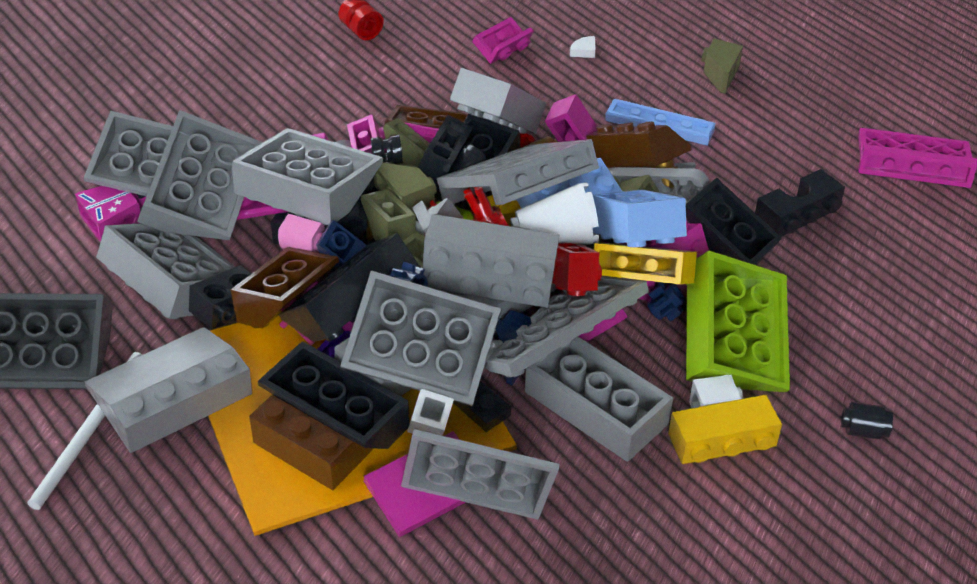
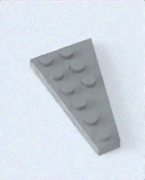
[486,276,649,377]

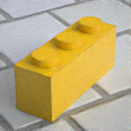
[594,243,697,284]
[668,395,782,465]

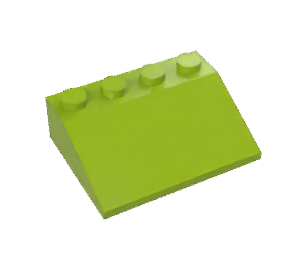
[686,250,790,392]

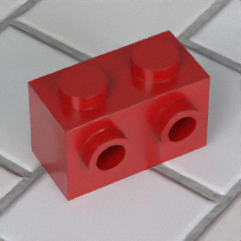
[552,243,602,296]

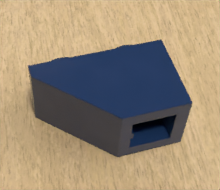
[316,220,366,272]

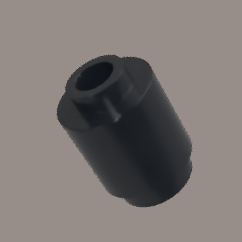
[841,402,893,440]

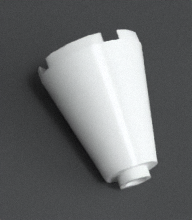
[510,182,599,244]

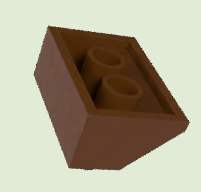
[586,121,692,167]
[230,247,339,329]
[249,395,374,490]

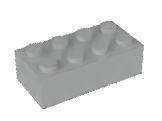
[450,68,546,134]
[423,214,560,308]
[525,336,673,462]

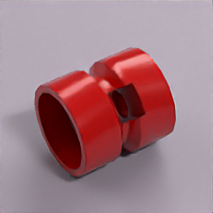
[338,0,384,40]

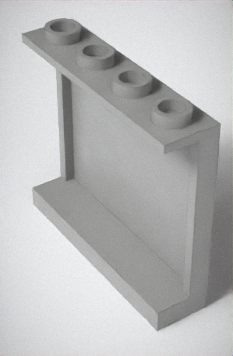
[437,139,599,205]

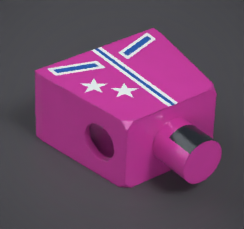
[75,186,146,242]

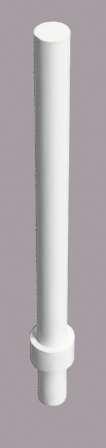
[28,352,142,510]

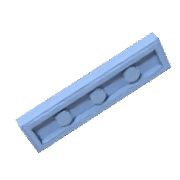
[605,99,716,146]

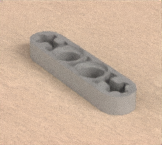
[609,167,709,199]

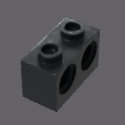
[189,265,251,330]

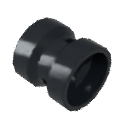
[371,135,403,164]

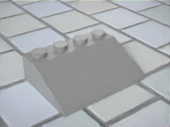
[137,110,262,240]
[84,111,173,196]
[232,128,383,225]
[96,223,235,319]
[340,271,501,406]
[84,327,252,453]
[401,429,560,520]

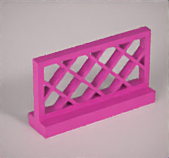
[858,128,977,188]

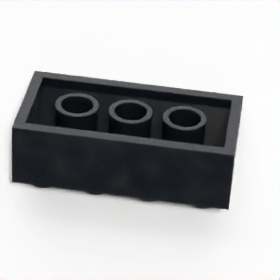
[278,233,419,342]
[258,341,409,449]

